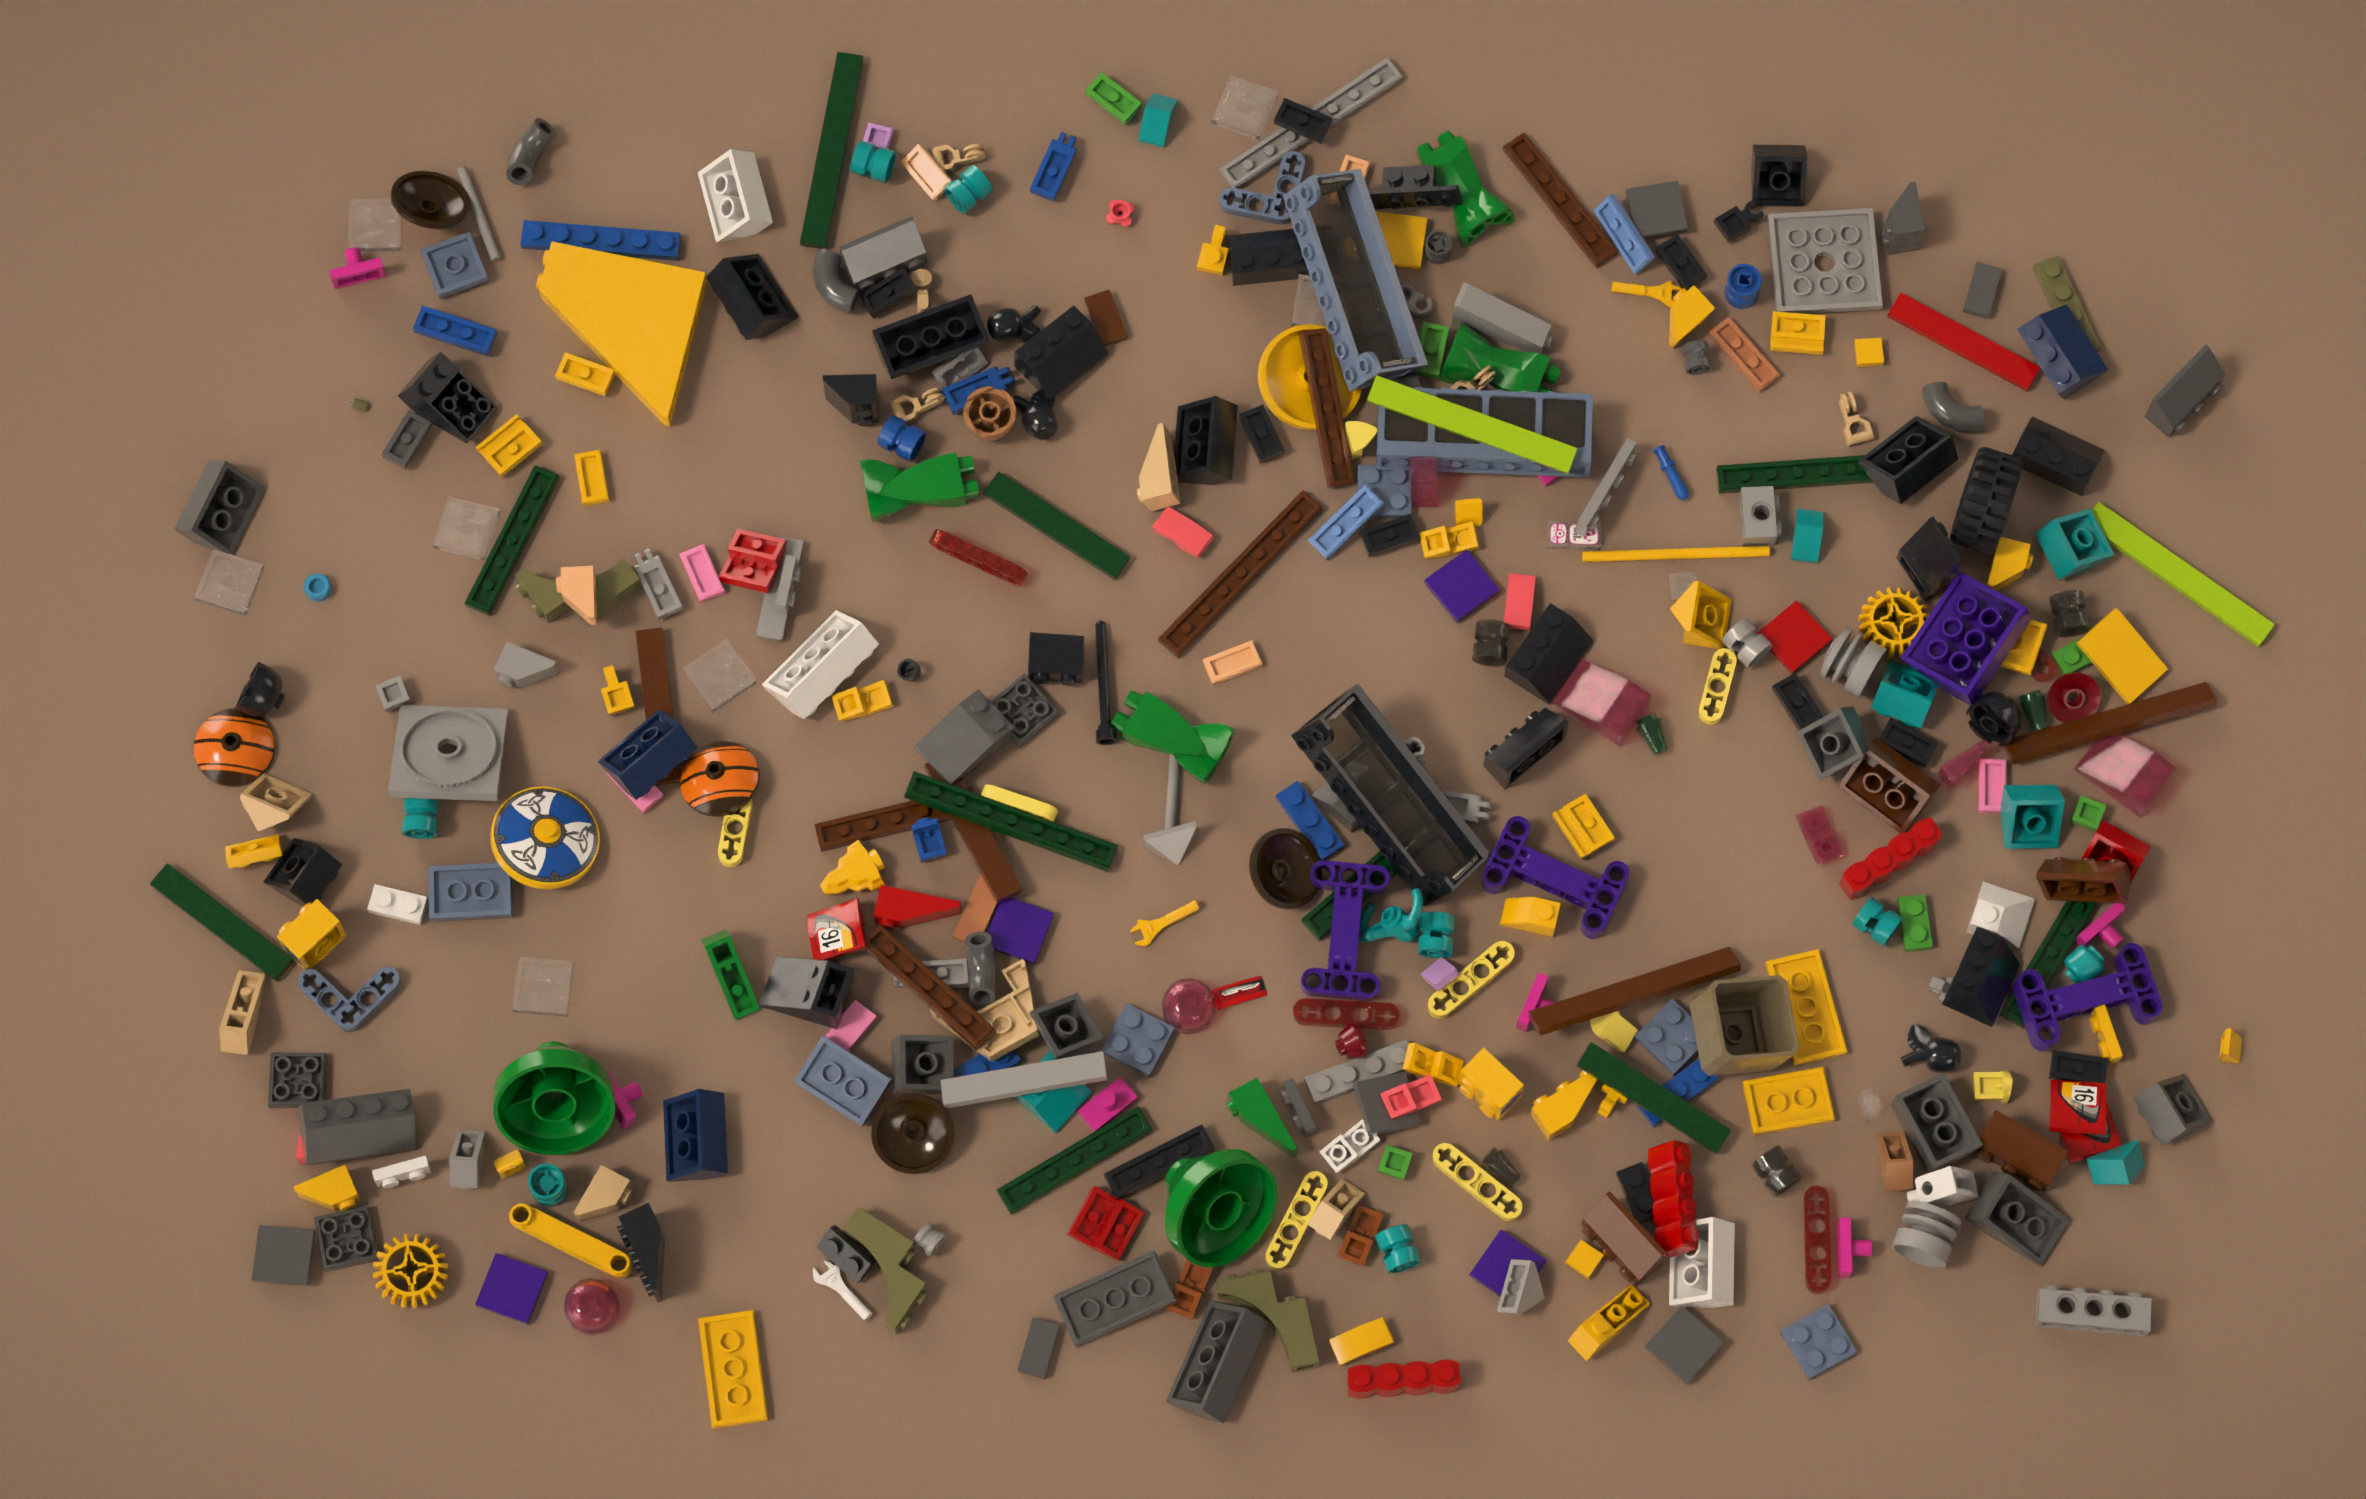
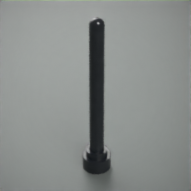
[1095,620,1118,745]

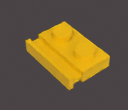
[1770,311,1825,355]
[476,414,543,478]
[1552,793,1615,860]

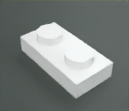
[367,884,428,925]
[372,1156,432,1188]

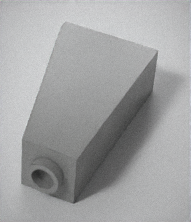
[1452,282,1554,354]

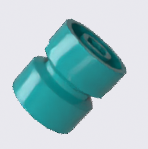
[850,140,896,183]
[943,165,993,214]
[402,798,439,839]
[1852,897,1903,947]
[1417,912,1455,958]
[528,1163,568,1207]
[1375,1224,1421,1274]

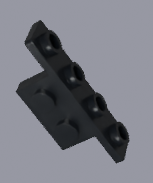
[1368,165,1463,210]

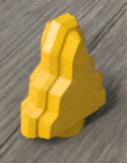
[820,840,885,895]

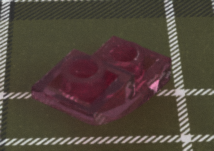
[1410,457,1439,507]
[1796,805,1843,865]

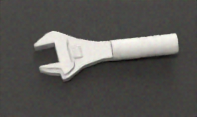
[813,1260,873,1321]

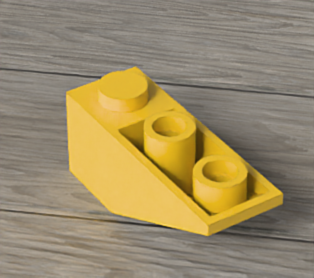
[1530,1071,1598,1141]
[1568,1284,1651,1361]

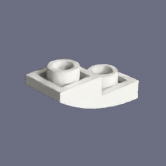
[1319,1119,1381,1173]

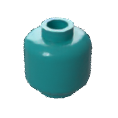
[2064,945,2105,984]

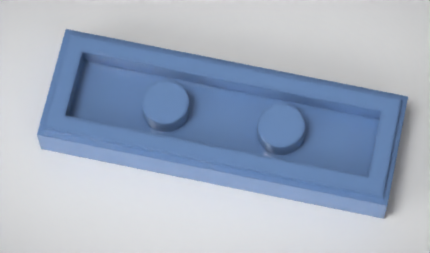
[1594,194,1655,274]
[1308,484,1385,560]

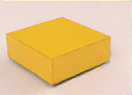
[1854,338,1884,367]
[1565,1240,1604,1279]

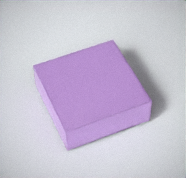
[863,122,894,150]
[1421,957,1459,991]

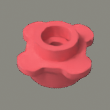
[1106,200,1135,227]

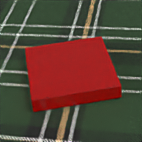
[1757,600,1832,675]

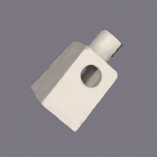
[1907,1166,1979,1208]

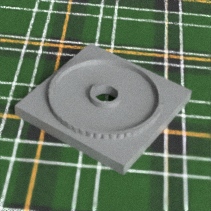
[1767,208,1883,314]
[388,705,509,801]

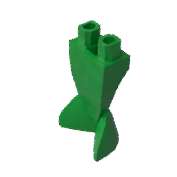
[1417,130,1515,249]
[1438,322,1561,393]
[860,452,979,522]
[1112,690,1234,785]

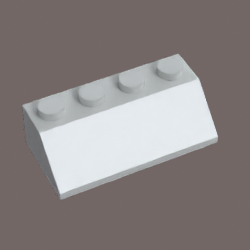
[762,610,879,719]

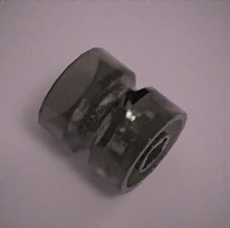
[2049,590,2091,637]
[1472,619,1510,667]
[1751,1145,1802,1197]

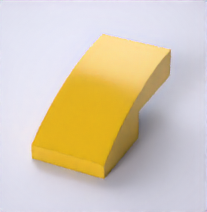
[1419,521,1480,559]
[831,680,894,722]
[1402,1043,1464,1087]
[1329,1317,1395,1366]

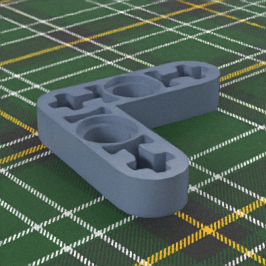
[1219,151,1305,225]
[297,967,401,1032]

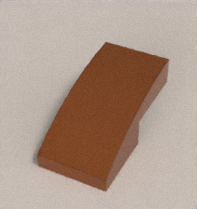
[1338,1204,1384,1266]
[1167,1259,1214,1319]

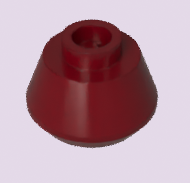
[1335,1023,1369,1059]

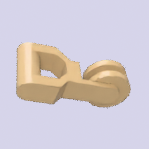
[932,144,986,174]
[911,269,932,314]
[1450,365,1496,390]
[890,387,945,425]
[1839,392,1874,446]

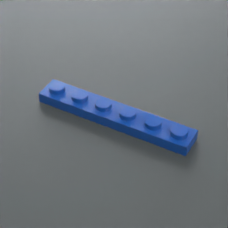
[520,220,681,261]

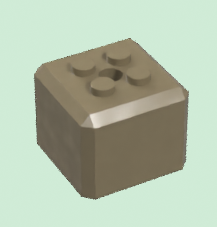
[1689,975,1799,1076]

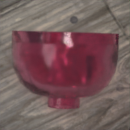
[1162,978,1216,1035]
[563,1278,620,1335]

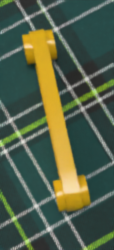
[509,1203,633,1279]

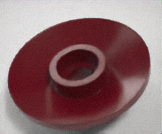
[2047,672,2101,723]

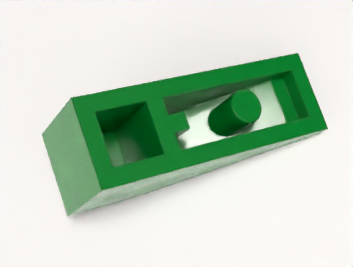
[701,929,760,1020]
[1226,1078,1297,1157]

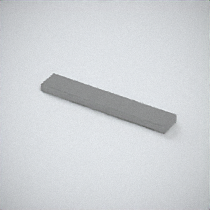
[940,1051,1108,1109]

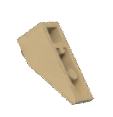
[1137,423,1181,511]
[219,970,266,1055]

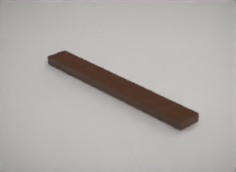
[1158,490,1323,658]
[2003,682,2217,764]
[1529,947,1741,1036]

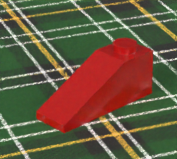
[873,885,961,930]

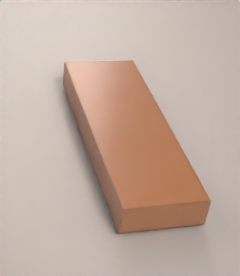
[1708,317,1780,393]
[953,873,998,943]

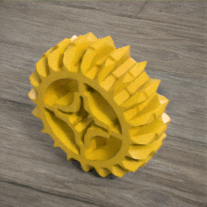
[1858,587,1930,659]
[373,1234,448,1309]

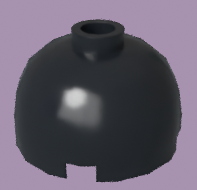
[235,662,285,717]
[1966,692,2022,746]

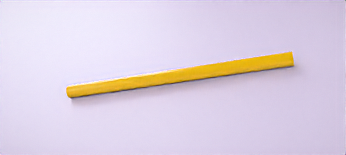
[1582,546,1770,562]

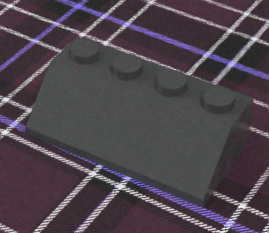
[297,1089,416,1166]
[1166,1301,1268,1424]

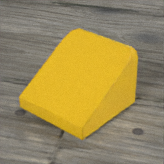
[1454,498,1482,527]
[2219,1028,2242,1064]
[493,1150,526,1179]

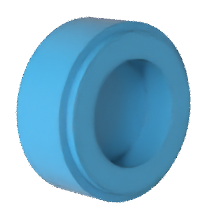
[304,573,332,602]

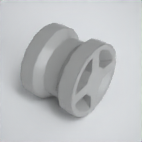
[912,1222,947,1257]

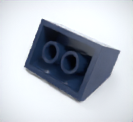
[2017,304,2109,399]
[597,710,698,800]
[663,1089,728,1182]

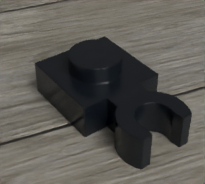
[1714,200,1764,243]

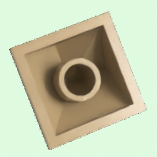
[240,773,312,831]

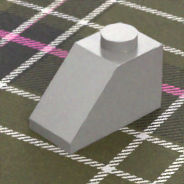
[493,642,558,688]
[449,1130,485,1190]

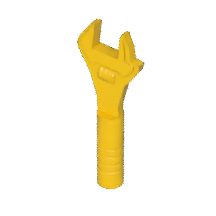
[1611,281,1682,308]
[1130,900,1200,947]

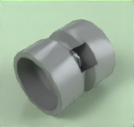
[1722,617,1773,669]

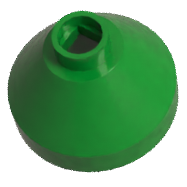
[493,1041,615,1155]
[1165,1149,1278,1267]

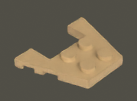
[930,959,1039,1062]

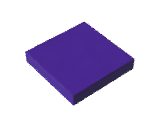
[1424,549,1499,623]
[988,898,1054,965]
[1469,1230,1547,1297]
[475,1253,548,1325]

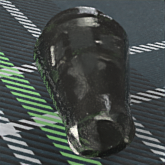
[1480,1147,1521,1187]

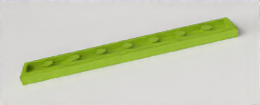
[1367,375,1577,474]
[2092,501,2275,647]

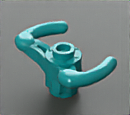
[1359,888,1423,943]

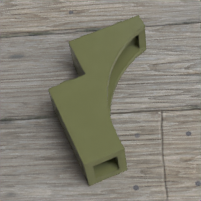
[514,559,642,623]
[843,1207,928,1334]
[1216,1269,1319,1373]

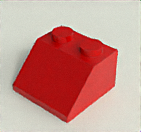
[2080,820,2151,884]

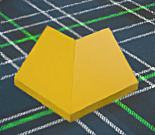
[1670,580,1732,650]

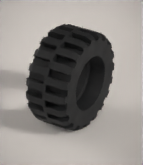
[1950,447,2023,555]

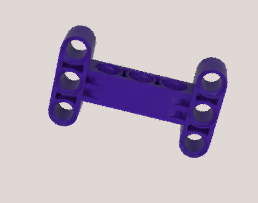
[1482,816,1629,939]
[1300,860,1390,1002]
[2012,943,2163,1052]

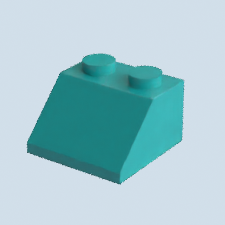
[2035,508,2115,580]
[1871,660,1938,728]
[2001,785,2065,849]
[1014,1051,1092,1134]

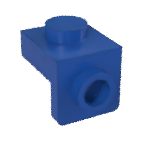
[912,817,947,863]

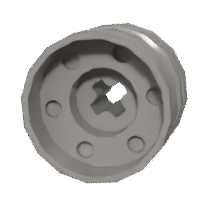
[1819,627,1887,698]
[1891,1201,1962,1268]

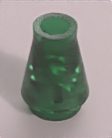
[2019,690,2048,732]
[1635,713,1668,755]

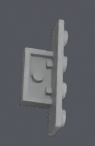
[756,536,804,641]

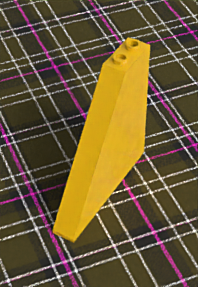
[536,242,707,427]

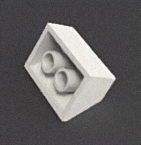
[698,149,773,243]
[1669,1217,1735,1308]

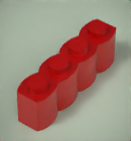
[1839,818,1942,900]
[1648,1140,1699,1258]
[1347,1360,1461,1399]

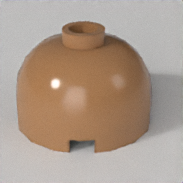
[963,386,1016,441]

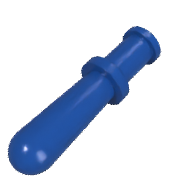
[1653,445,1689,500]

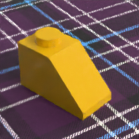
[1669,285,1715,348]
[1986,537,2033,591]
[1500,897,1561,937]
[294,1165,361,1211]

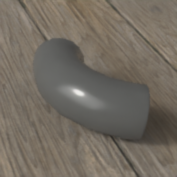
[506,118,556,185]
[813,249,859,314]
[1922,382,1985,433]
[965,931,996,1008]

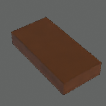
[1084,290,1127,346]

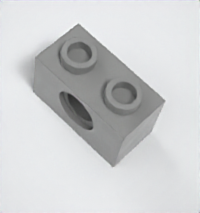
[1739,486,1781,547]

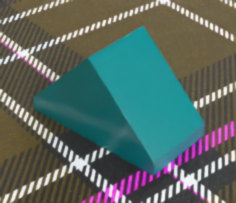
[1138,93,1178,148]
[1791,509,1823,564]
[2086,1140,2145,1185]

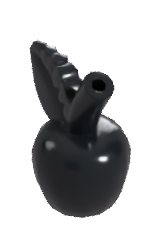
[987,305,1041,345]
[1013,391,1058,440]
[1900,1024,1961,1073]

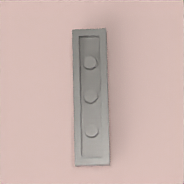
[1575,438,1637,537]
[1304,1039,1408,1105]

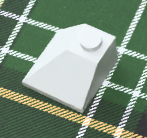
[1967,882,2035,950]

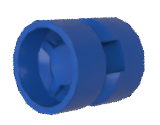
[1724,264,1762,309]
[877,415,927,462]

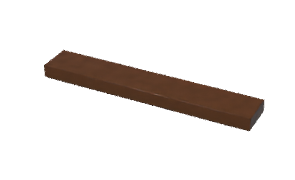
[1503,133,1618,268]
[1298,328,1355,488]
[636,627,680,786]
[924,763,1022,903]
[814,786,974,852]
[865,925,996,1051]

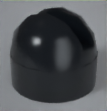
[897,659,921,681]

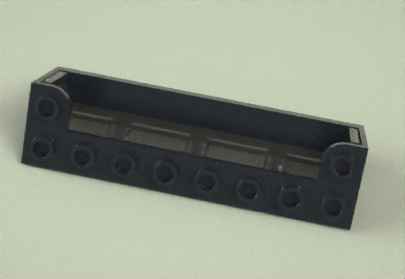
[1291,684,1491,906]

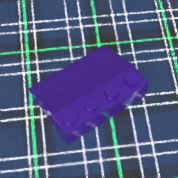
[1900,571,2032,705]

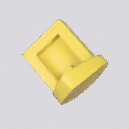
[1345,421,1378,460]
[1590,1011,1638,1053]
[1972,1071,2013,1104]

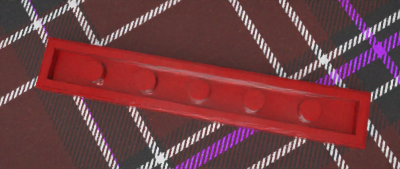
[1887,292,2040,392]

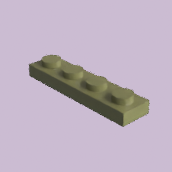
[2033,256,2101,352]

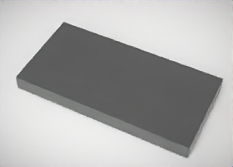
[1053,1250,1177,1348]

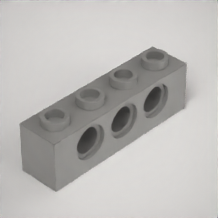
[2035,1285,2152,1337]

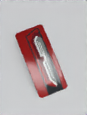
[1212,976,1267,1010]

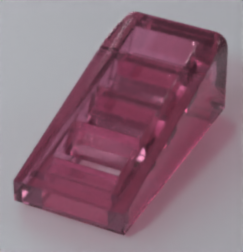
[1938,740,1989,791]

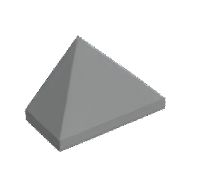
[932,348,988,389]
[1143,821,1197,865]
[1496,1259,1545,1315]

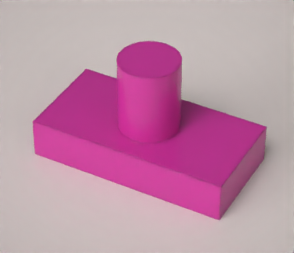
[329,247,386,289]
[2075,903,2126,950]
[1516,972,1554,1032]
[607,1070,643,1130]
[1077,1077,1138,1132]
[1837,1218,1872,1278]

